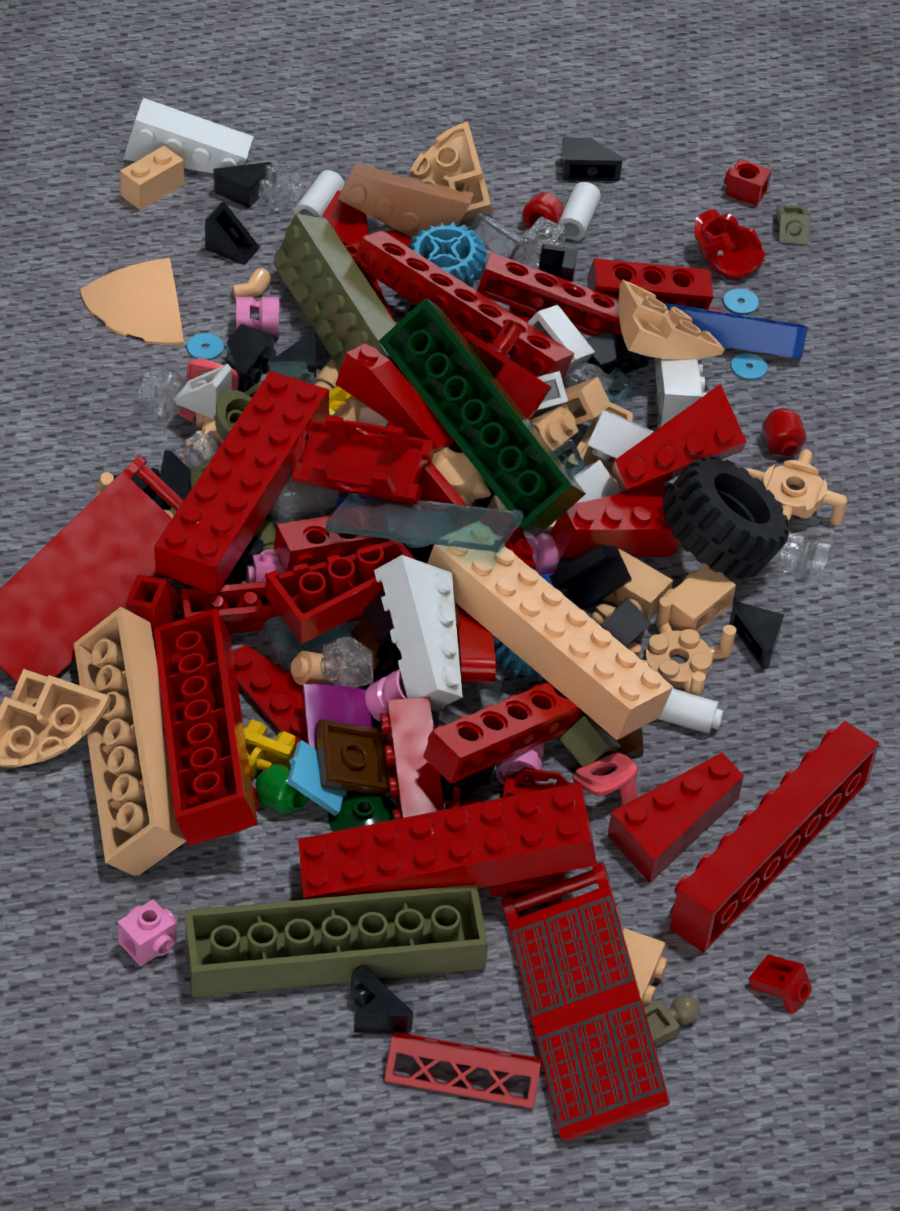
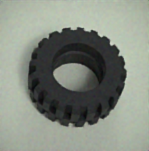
[662,456,789,579]

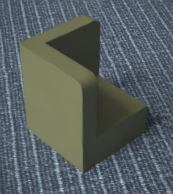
[559,716,621,767]

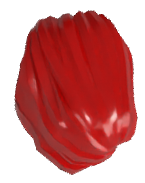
[695,209,766,280]

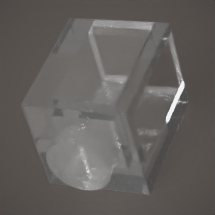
[179,431,221,470]

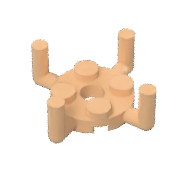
[745,449,847,525]
[628,596,736,697]

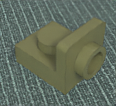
[776,206,810,244]

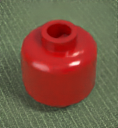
[522,192,563,235]
[762,408,807,456]

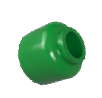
[256,764,308,815]

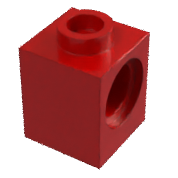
[724,158,772,206]

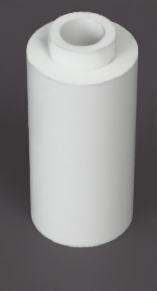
[294,170,345,218]
[557,182,601,241]
[657,688,724,735]

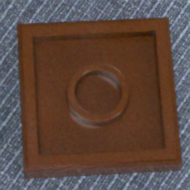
[315,719,389,796]

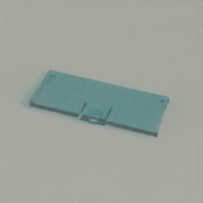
[326,493,523,553]

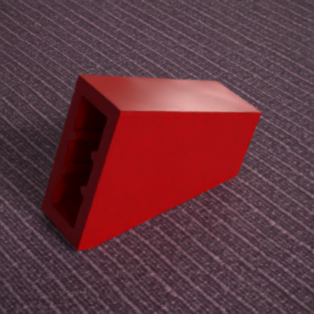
[321,190,369,245]

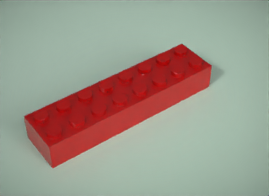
[154,370,329,594]
[153,608,258,846]
[670,720,879,953]
[298,782,597,900]

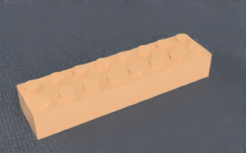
[427,525,673,740]
[74,607,186,876]

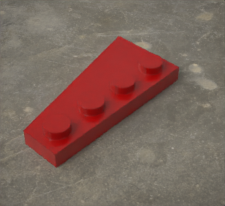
[233,645,306,751]

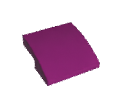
[302,684,372,751]

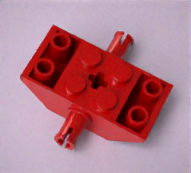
[454,319,552,421]

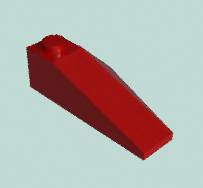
[336,343,454,453]

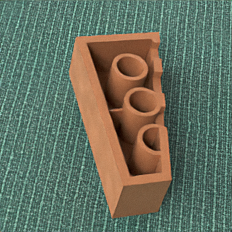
[338,163,474,237]

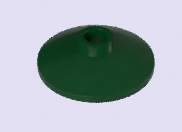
[328,791,397,832]

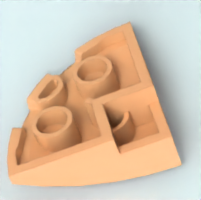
[410,121,494,220]
[80,258,184,345]
[619,280,725,360]
[0,669,111,767]

